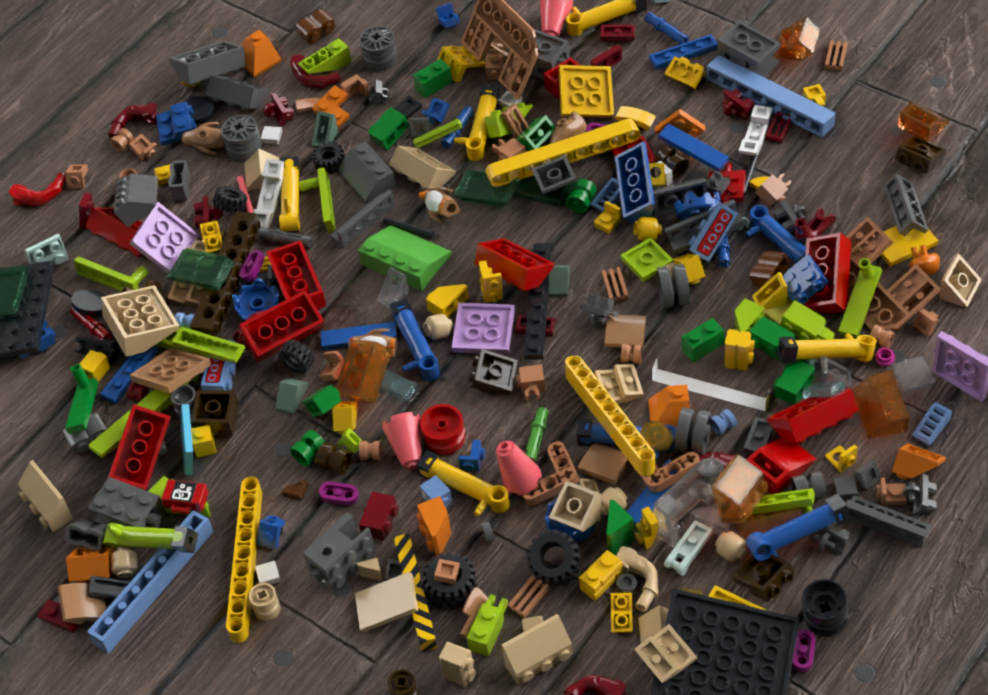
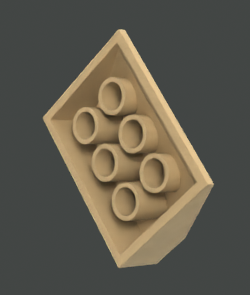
[101,285,179,356]

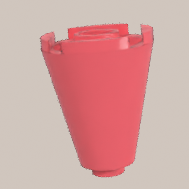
[540,0,573,37]
[382,412,422,470]
[496,441,542,495]

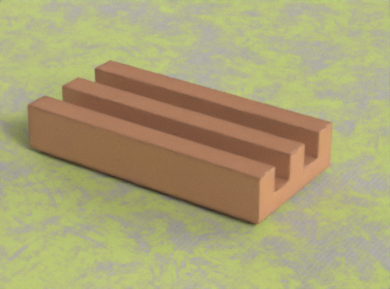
[825,40,848,71]
[501,104,528,139]
[601,267,628,302]
[508,575,550,619]

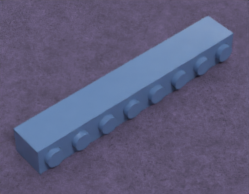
[706,55,836,137]
[87,510,213,654]

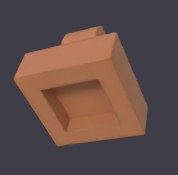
[913,308,938,336]
[434,559,460,584]

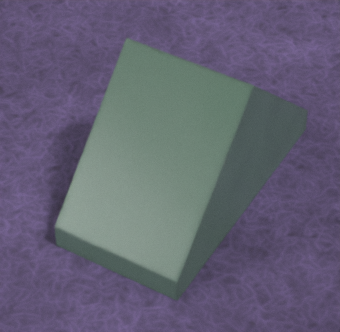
[312,111,338,146]
[549,265,570,296]
[276,378,309,415]

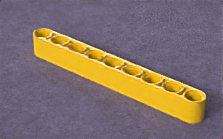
[485,119,641,187]
[565,356,655,476]
[226,476,262,643]

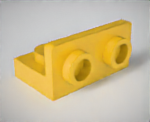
[664,56,706,89]
[479,261,503,303]

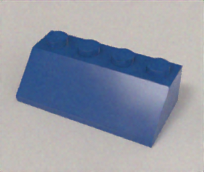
[615,141,655,224]

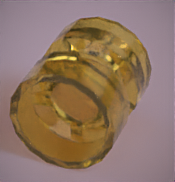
[640,421,673,451]

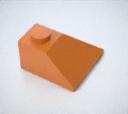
[241,30,282,78]
[648,384,690,428]
[892,443,946,480]

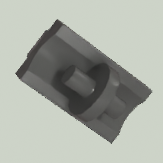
[773,200,807,233]
[580,294,618,327]
[903,474,937,516]
[809,525,850,555]

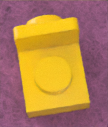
[594,201,622,234]

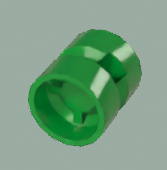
[566,179,597,213]
[289,430,325,467]

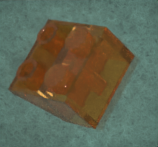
[774,17,820,61]
[898,102,949,141]

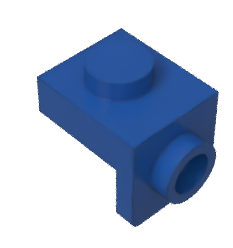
[436,3,461,29]
[422,97,450,124]
[458,440,485,472]
[257,515,285,549]

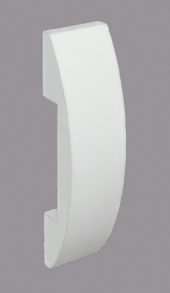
[739,105,772,156]
[253,159,284,229]

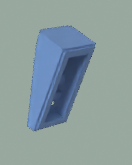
[590,177,621,213]
[912,402,952,446]

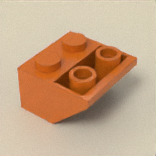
[416,496,452,558]

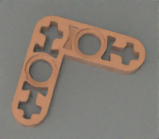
[523,442,579,505]
[631,452,701,493]

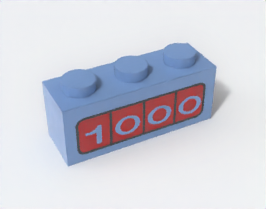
[688,201,738,262]
[201,340,236,391]

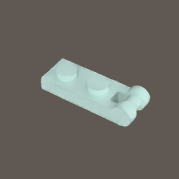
[664,520,713,576]

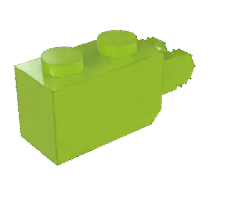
[780,300,835,340]
[467,594,508,657]

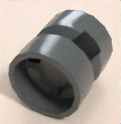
[171,385,196,420]
[790,471,826,499]

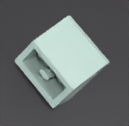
[24,234,69,266]

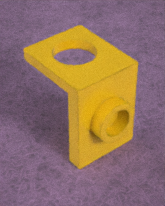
[649,163,665,189]
[825,444,858,473]

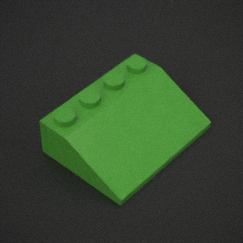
[358,225,452,291]

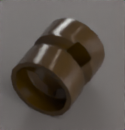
[655,145,689,178]
[315,442,352,476]
[387,669,419,695]

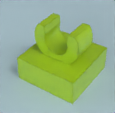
[337,428,363,454]

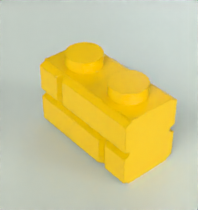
[725,329,755,371]
[579,550,623,601]

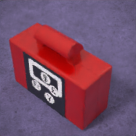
[161,479,209,514]

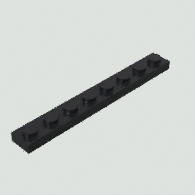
[524,243,552,360]

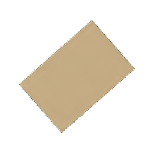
[355,572,418,632]

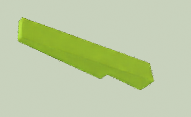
[156,327,245,363]
[88,382,188,458]

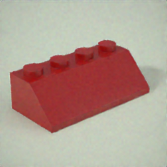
[86,207,143,257]
[802,232,851,314]
[474,238,555,291]
[266,240,327,309]
[239,290,324,363]
[766,387,859,444]
[107,404,171,491]

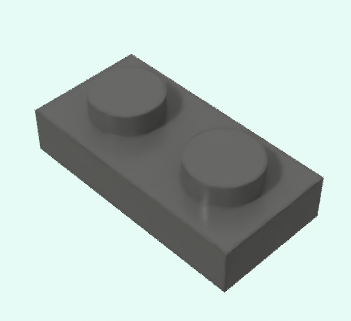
[743,417,773,455]

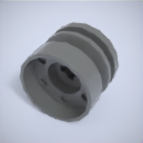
[359,26,398,72]
[221,115,262,162]

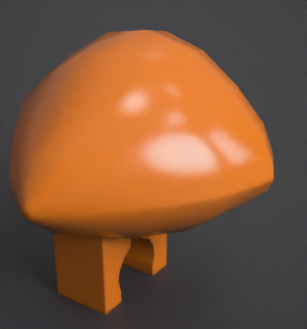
[908,244,940,276]

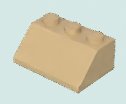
[389,146,456,190]
[18,460,73,532]
[501,614,573,684]

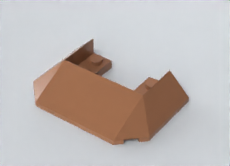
[461,0,538,99]
[846,216,942,330]

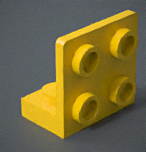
[437,45,486,82]

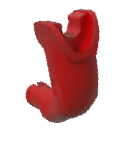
[9,173,66,206]

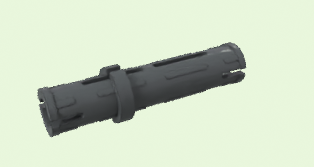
[258,227,313,248]

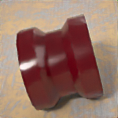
[127,382,150,402]

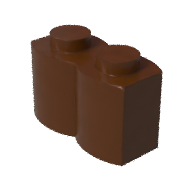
[295,9,336,44]
[750,251,790,287]

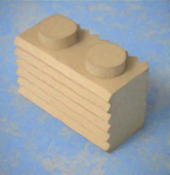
[439,642,476,687]

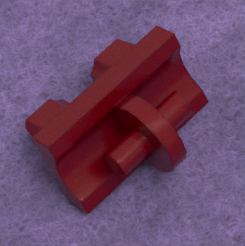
[722,89,754,120]
[263,93,294,126]
[194,196,223,228]

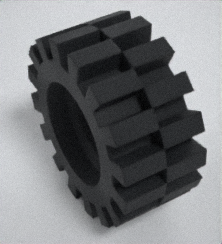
[312,141,345,174]
[213,186,248,214]
[278,340,315,374]

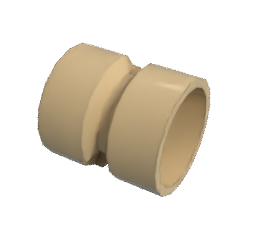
[249,583,281,621]

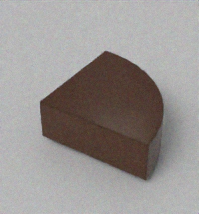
[282,480,309,501]

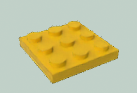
[558,65,614,118]

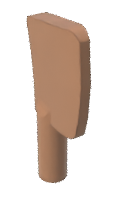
[295,98,319,113]
[459,587,488,638]

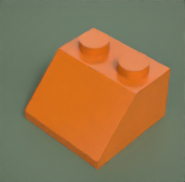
[66,546,116,583]

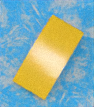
[614,106,656,131]
[200,221,223,253]
[634,506,659,550]
[611,593,633,633]

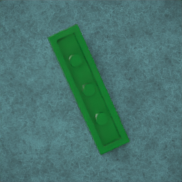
[65,364,99,434]

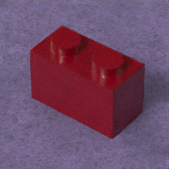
[359,492,399,541]

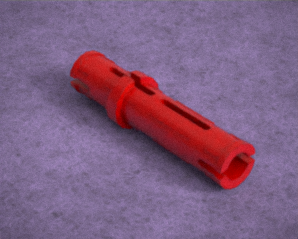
[70,308,112,339]

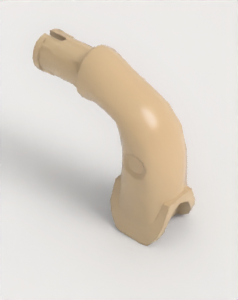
[617,547,658,612]

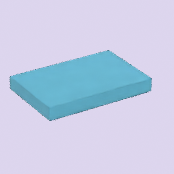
[181,404,193,475]

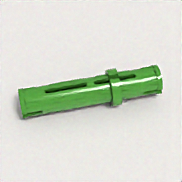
[525,407,549,463]

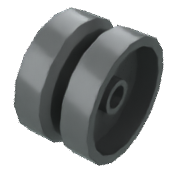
[656,264,690,309]
[675,407,711,455]

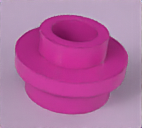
[875,347,895,366]

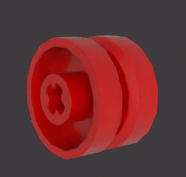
[420,404,466,455]

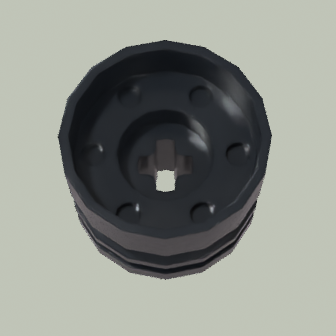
[802,579,848,636]

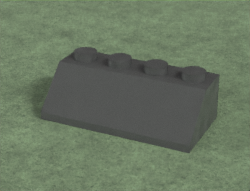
[168,41,246,85]
[114,174,158,228]

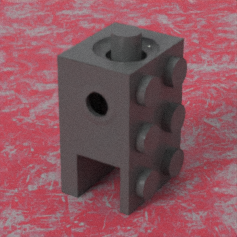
[717,20,781,77]
[507,29,570,79]
[88,477,167,528]
[303,512,376,593]

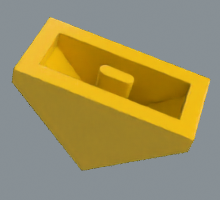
[752,272,787,310]

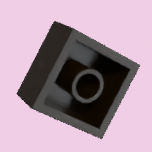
[190,390,239,436]

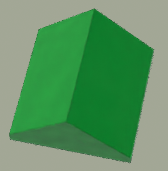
[607,500,634,555]

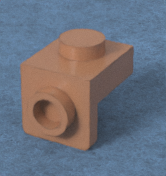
[340,74,369,100]
[128,134,157,161]
[319,351,347,381]

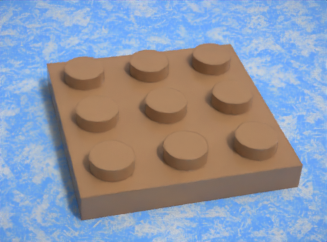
[130,347,211,394]

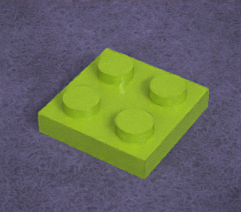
[621,237,673,282]

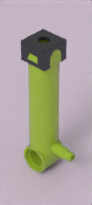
[103,523,199,553]

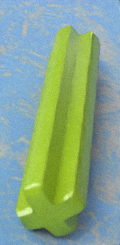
[413,119,462,149]

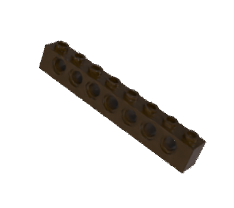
[190,211,261,337]

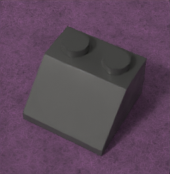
[532,155,577,195]

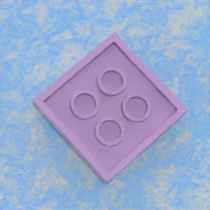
[129,202,200,277]
[452,303,515,354]
[932,331,988,402]

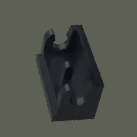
[75,336,119,359]

